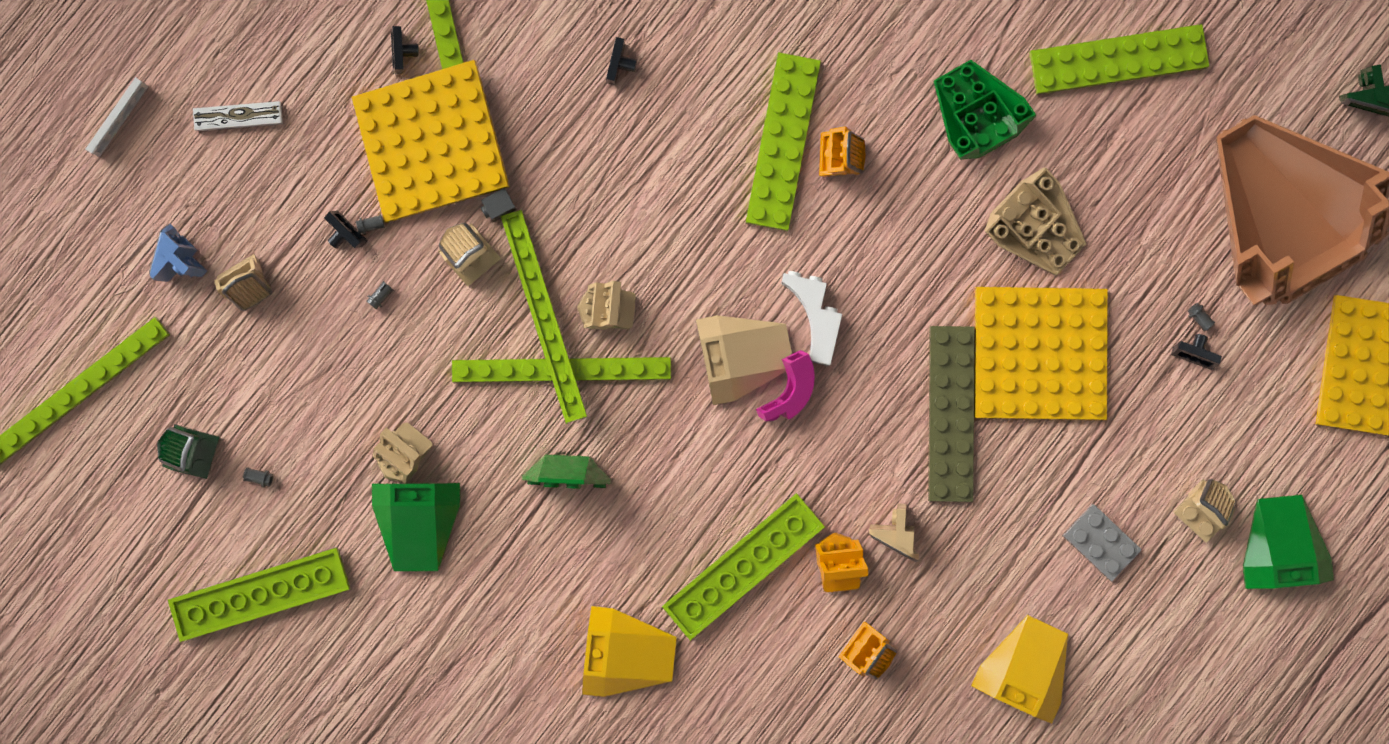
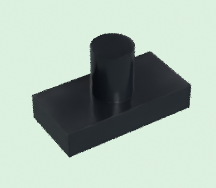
[390,26,419,74]
[606,37,637,85]
[324,210,368,249]
[1171,334,1222,370]

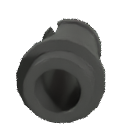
[356,214,385,235]
[366,281,394,309]
[1187,303,1215,331]
[243,467,273,488]

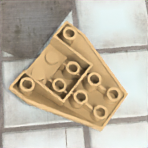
[985,167,1086,275]
[696,315,792,405]

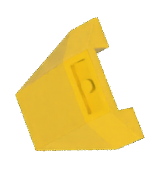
[582,606,677,697]
[971,615,1068,724]

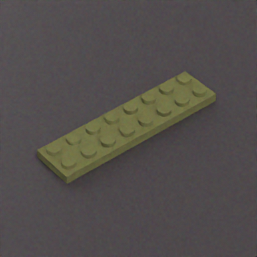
[928,326,974,502]

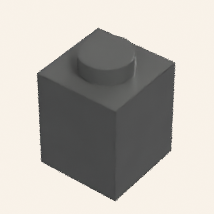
[481,188,517,222]

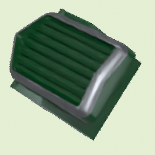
[1339,64,1389,117]
[157,424,219,479]

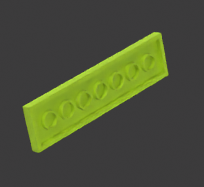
[1029,24,1209,95]
[745,52,821,231]
[662,493,825,640]
[168,547,350,642]

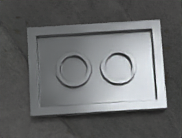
[1062,504,1142,581]

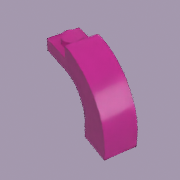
[756,350,815,422]

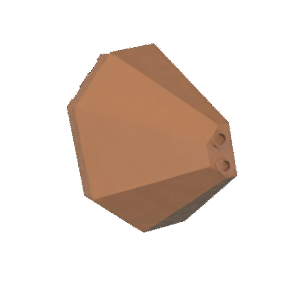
[1216,115,1389,305]

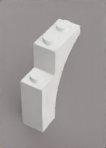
[781,271,842,366]

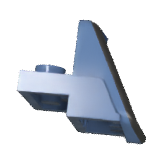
[149,224,207,282]

